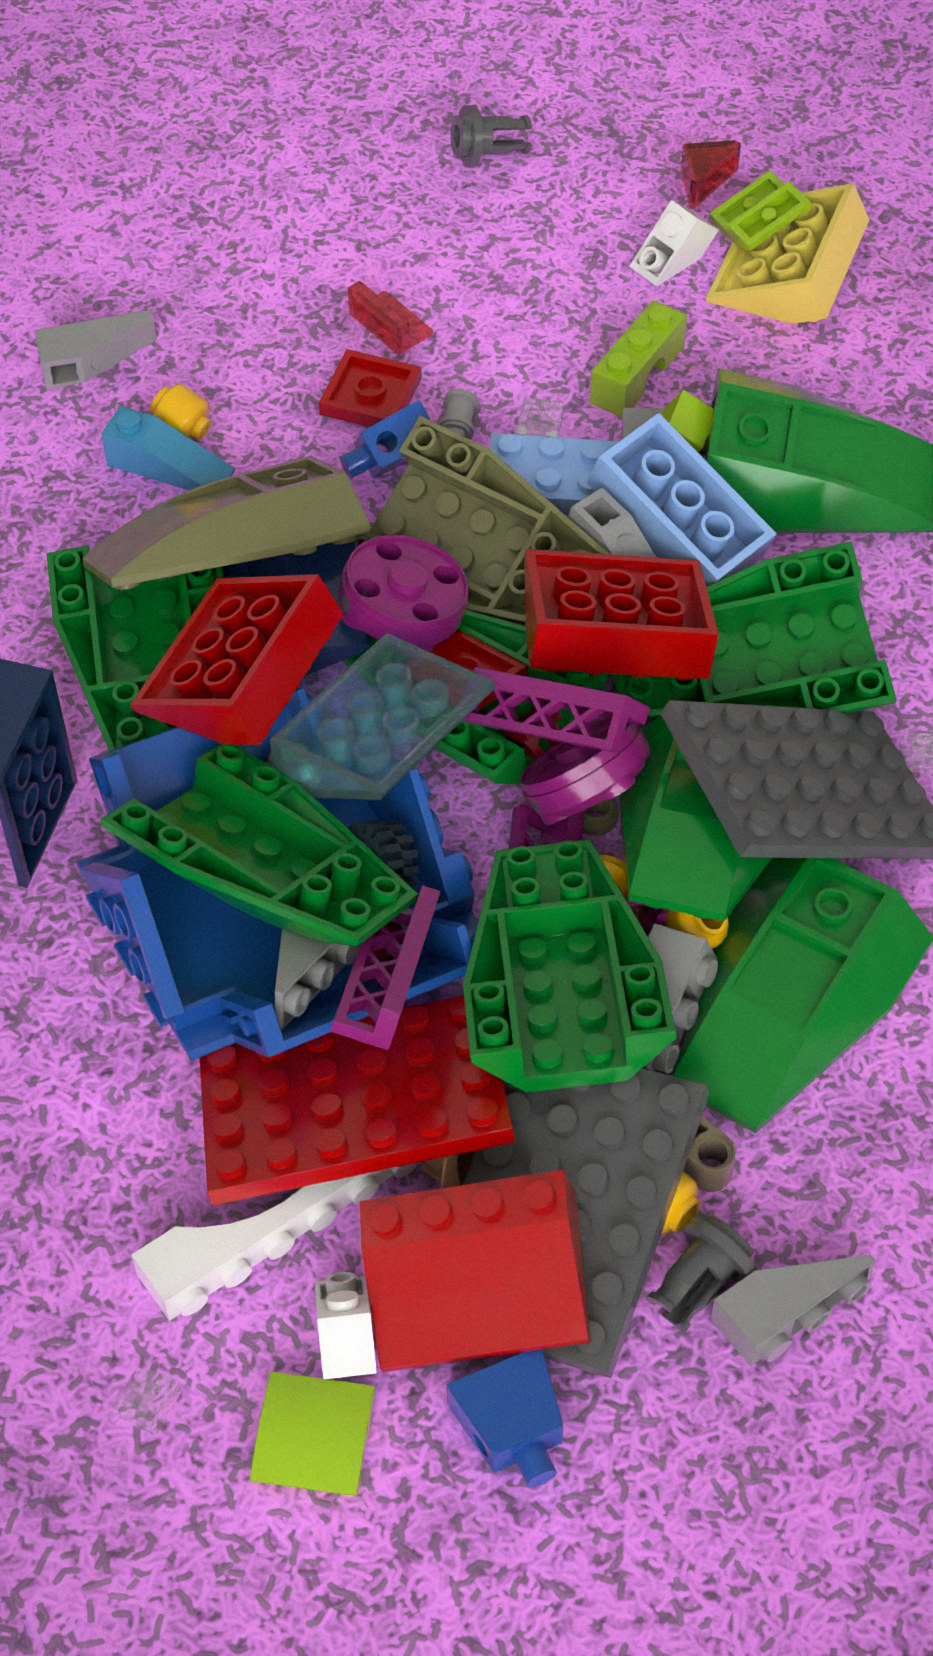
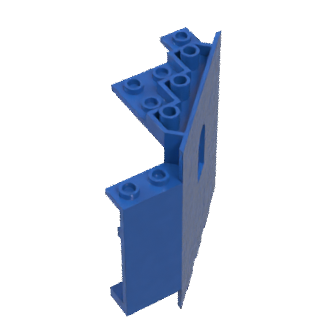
[75,688,479,1061]

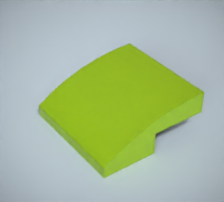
[709,170,812,251]
[249,1371,376,1496]

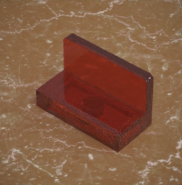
[348,281,433,355]

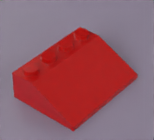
[524,549,719,680]
[130,574,343,745]
[359,1170,590,1372]

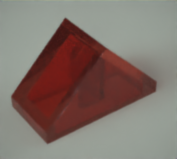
[681,140,741,209]

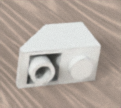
[629,200,719,286]
[315,1272,377,1379]

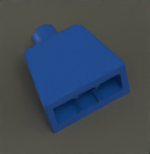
[339,400,431,479]
[447,1350,563,1488]

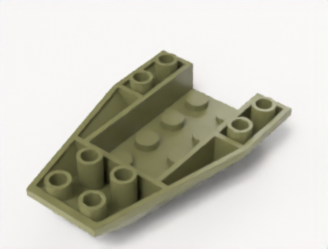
[357,416,609,624]
[82,456,371,590]

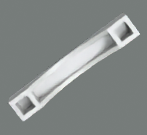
[131,1163,419,1321]

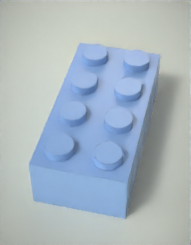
[587,413,777,587]
[489,433,619,517]

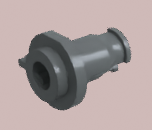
[451,105,532,167]
[646,1210,756,1332]

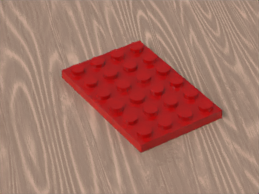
[199,995,515,1206]

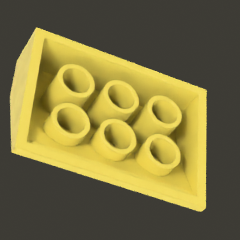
[705,183,869,324]

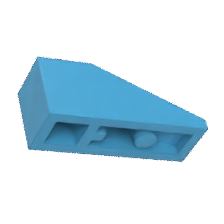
[101,406,235,490]

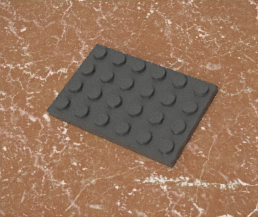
[660,700,933,859]
[463,1069,710,1378]

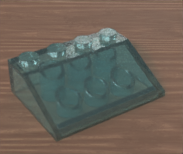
[270,633,495,800]

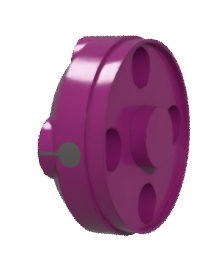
[339,535,468,655]
[519,718,651,825]

